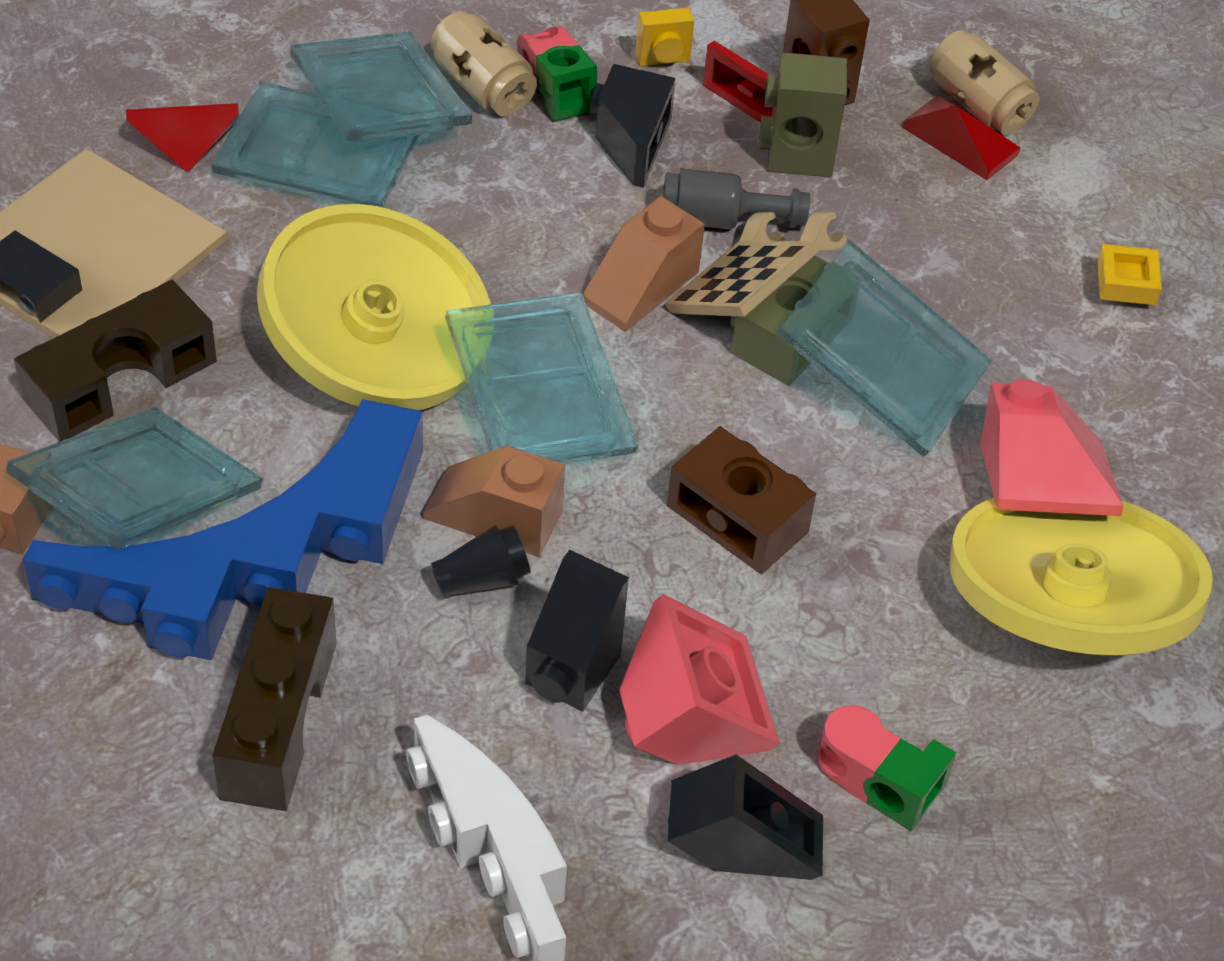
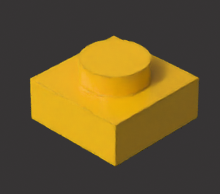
[635,7,694,67]
[1097,244,1162,305]

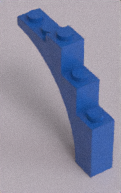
[23,399,423,661]

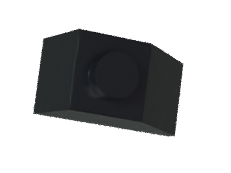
[590,64,676,188]
[525,549,629,712]
[667,754,823,880]

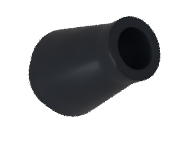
[430,525,531,599]

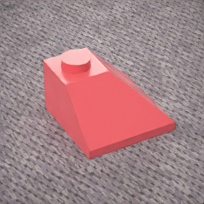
[980,379,1123,516]
[619,594,780,765]

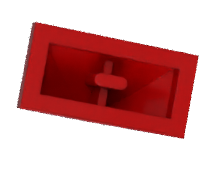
[703,40,773,123]
[903,96,1021,180]
[126,103,240,173]

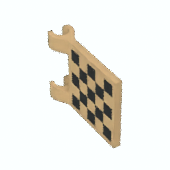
[665,212,847,317]

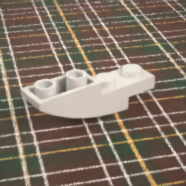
[406,715,567,961]

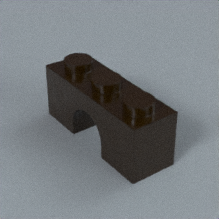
[13,279,217,444]
[212,587,337,812]

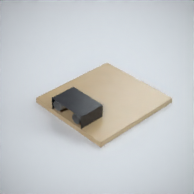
[0,148,228,338]

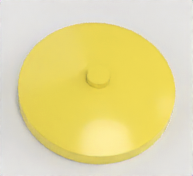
[257,204,493,410]
[949,498,1213,655]

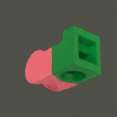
[517,25,597,122]
[818,705,957,832]

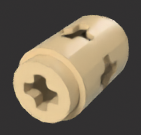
[430,11,537,117]
[929,30,1040,135]

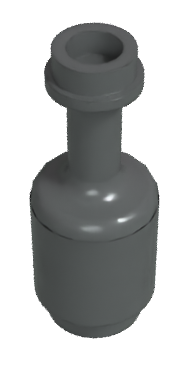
[663,168,810,229]

